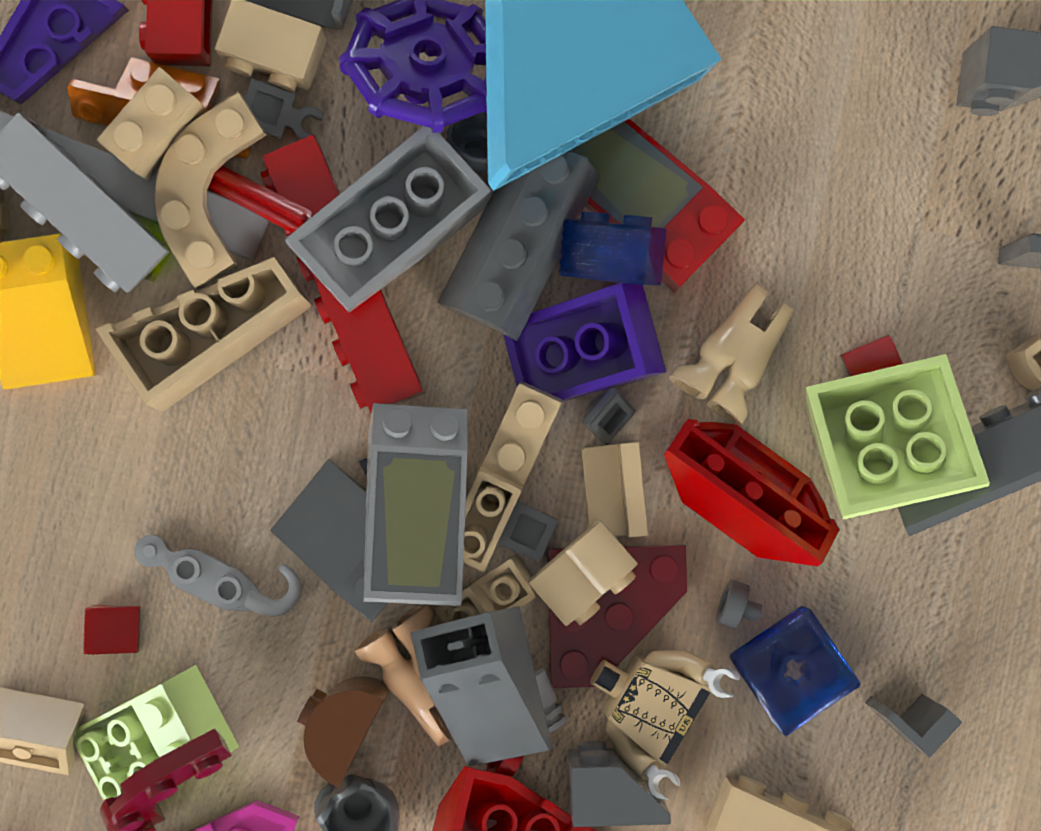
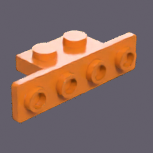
[67,57,251,158]

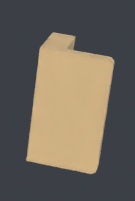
[581,442,648,537]
[0,687,85,775]

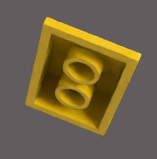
[0,234,96,390]

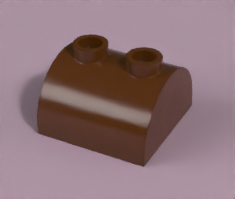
[297,676,389,788]

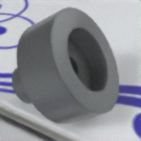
[716,579,762,629]

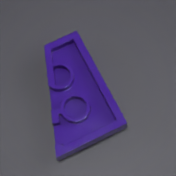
[0,0,129,105]

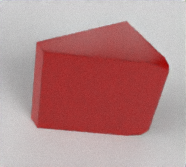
[840,335,903,376]
[83,605,140,655]

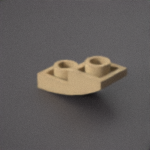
[435,554,539,623]

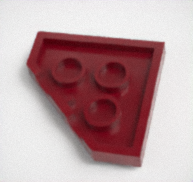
[547,545,687,688]

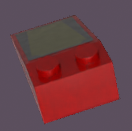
[569,119,745,293]

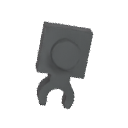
[245,78,324,140]

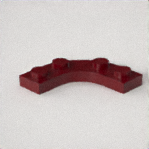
[100,728,232,831]

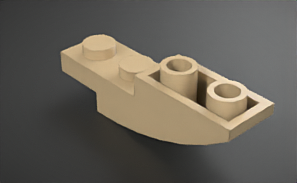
[463,381,563,572]

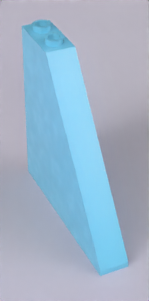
[485,0,721,191]

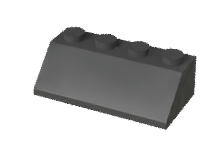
[437,151,600,341]
[898,388,1041,536]

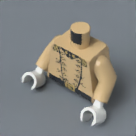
[590,650,740,800]

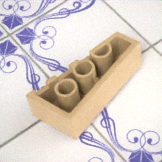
[95,257,312,412]

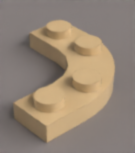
[155,92,267,289]

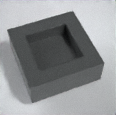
[498,501,559,563]

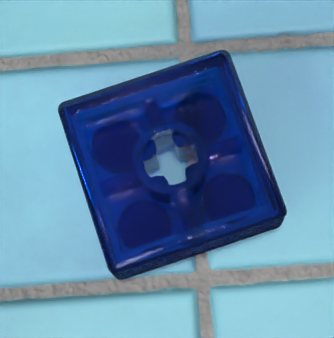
[730,606,860,736]

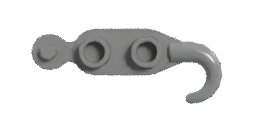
[134,535,301,617]

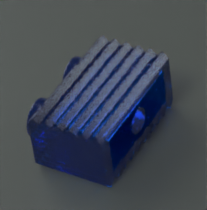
[558,211,667,286]

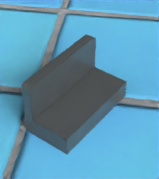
[865,694,962,758]

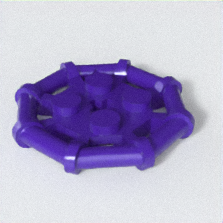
[339,0,487,133]

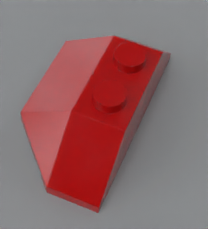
[664,419,840,567]

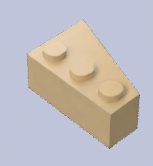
[705,775,856,831]

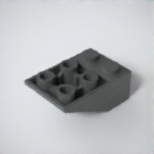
[411,606,553,766]

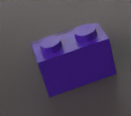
[503,282,667,402]

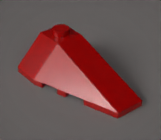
[432,766,596,831]

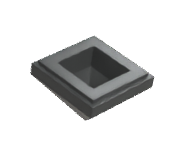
[582,387,636,445]

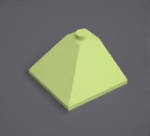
[806,354,990,519]

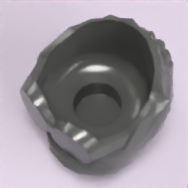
[314,774,400,831]

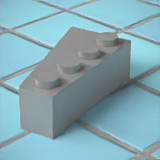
[0,112,170,293]

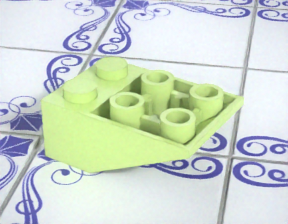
[73,665,239,800]

